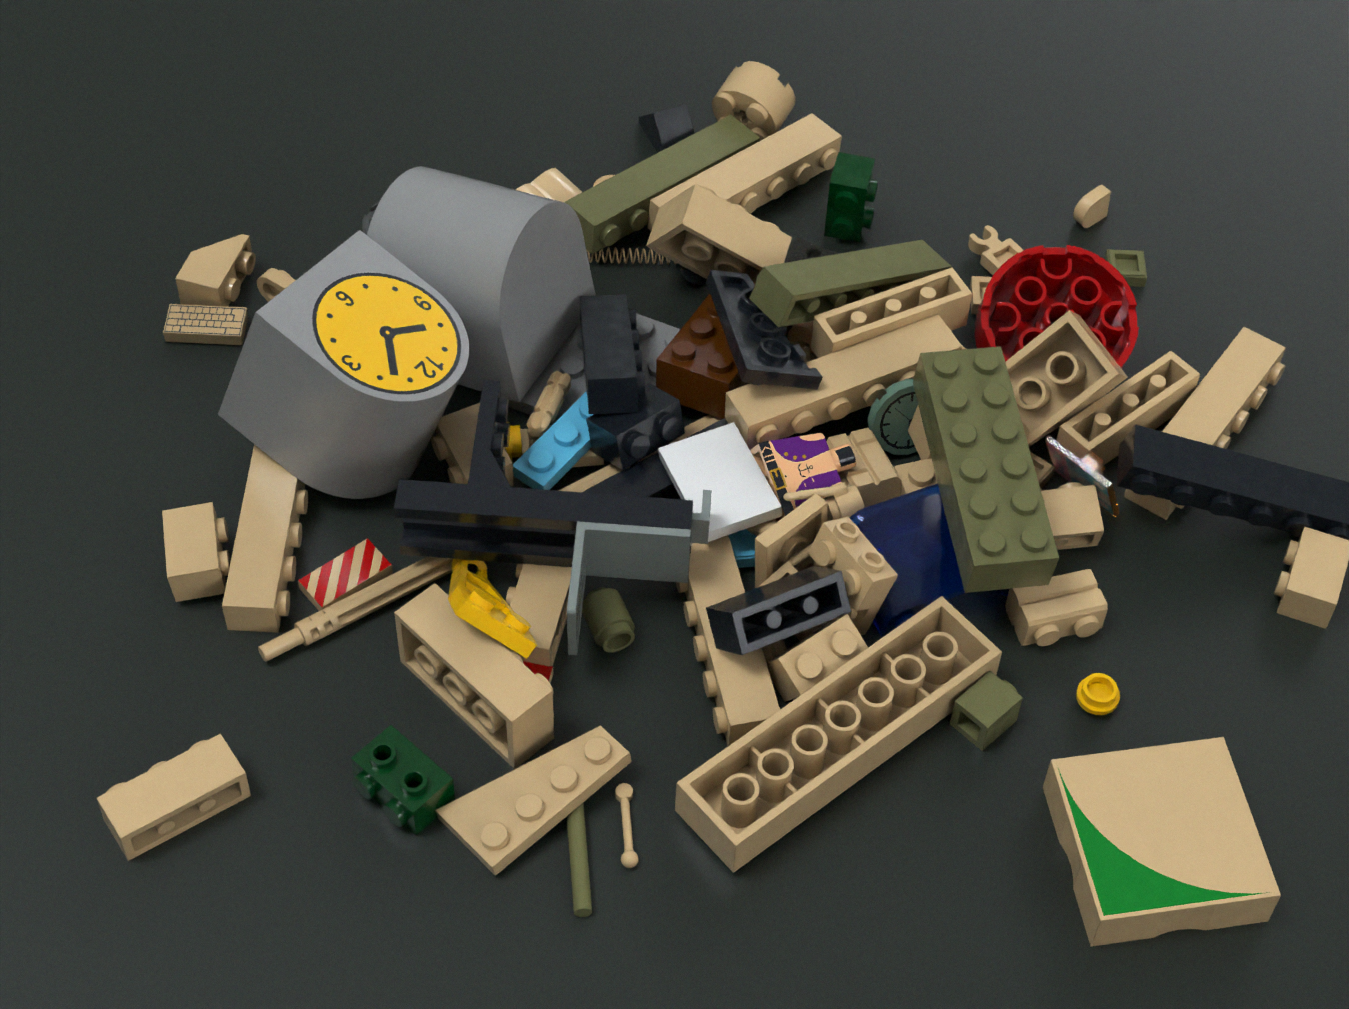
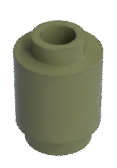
[582,587,635,652]

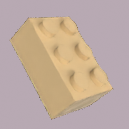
[646,184,792,282]

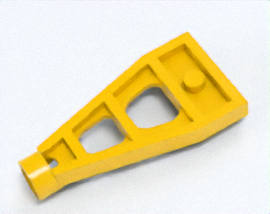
[448,559,537,659]

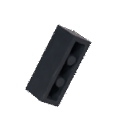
[706,566,851,655]

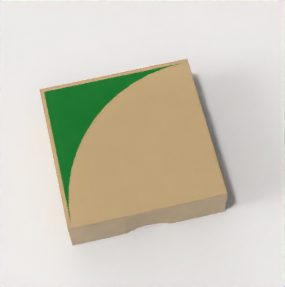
[1043,737,1281,947]

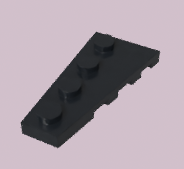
[706,270,823,390]

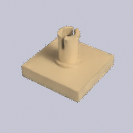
[747,494,828,588]

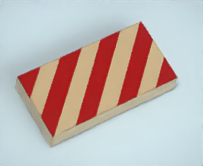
[298,538,393,611]

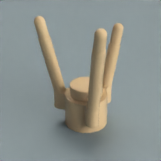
[783,482,866,566]

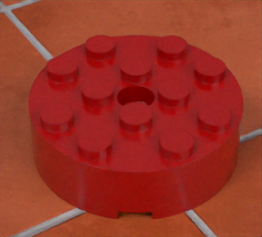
[975,245,1139,369]

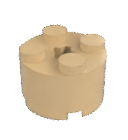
[712,61,795,141]

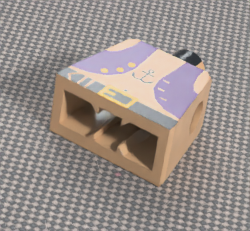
[750,433,856,521]

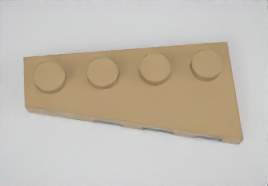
[435,725,632,876]

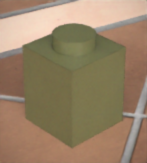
[950,671,1023,751]

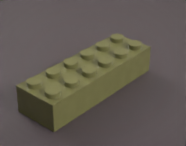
[913,346,1059,593]

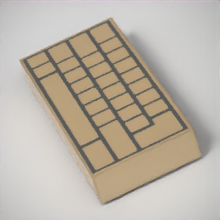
[163,304,248,345]

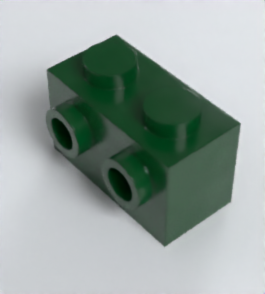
[824,152,878,242]
[351,725,455,835]

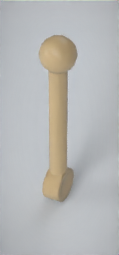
[615,783,639,868]

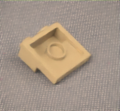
[808,517,898,635]

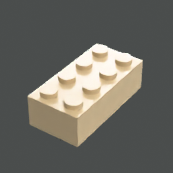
[394,583,554,769]

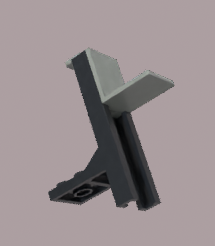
[394,380,712,655]

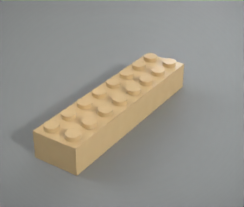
[675,596,1002,873]

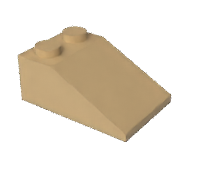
[1005,310,1128,447]

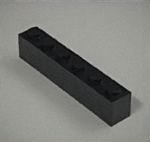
[1117,425,1349,540]

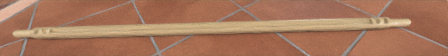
[258,415,722,662]

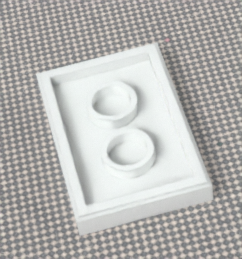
[658,422,782,542]

